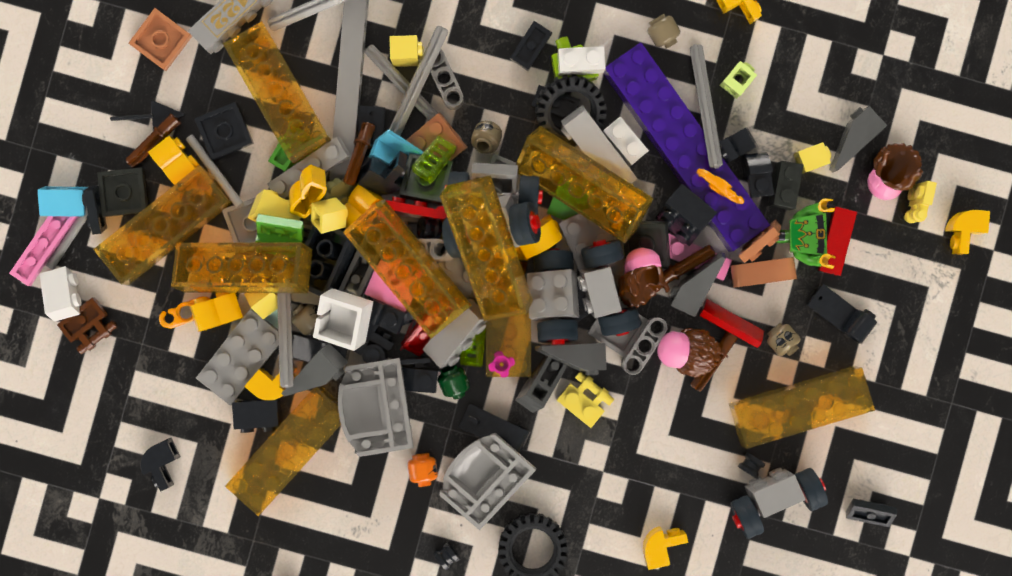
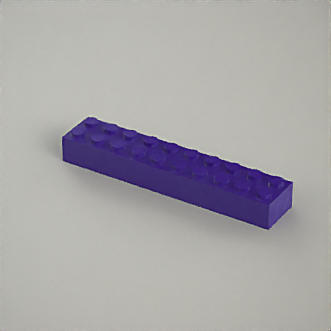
[603,42,770,252]

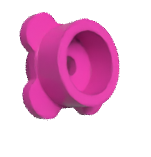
[488,351,515,378]

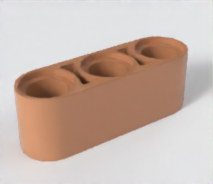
[730,257,797,288]

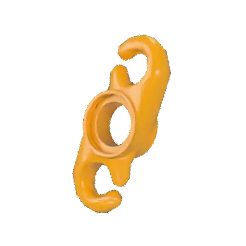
[696,168,744,204]
[159,296,210,329]

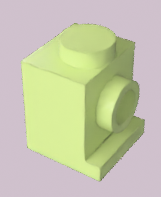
[720,61,757,99]

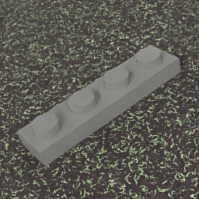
[267,137,351,200]

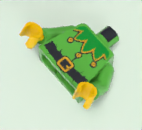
[776,199,836,269]

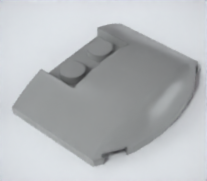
[338,358,413,457]
[440,433,537,530]

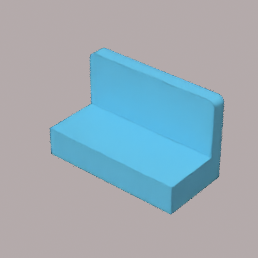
[369,130,424,179]
[38,186,88,217]

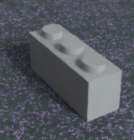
[422,299,490,368]

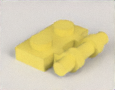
[904,181,937,223]
[556,371,614,428]

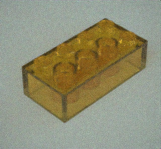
[486,287,531,377]

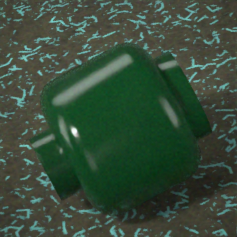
[438,365,470,400]

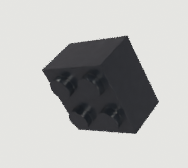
[655,184,717,246]

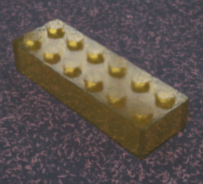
[223,21,331,164]
[516,126,654,243]
[93,165,232,285]
[440,175,533,321]
[343,199,472,339]
[171,242,312,293]
[729,366,875,449]
[225,386,341,516]

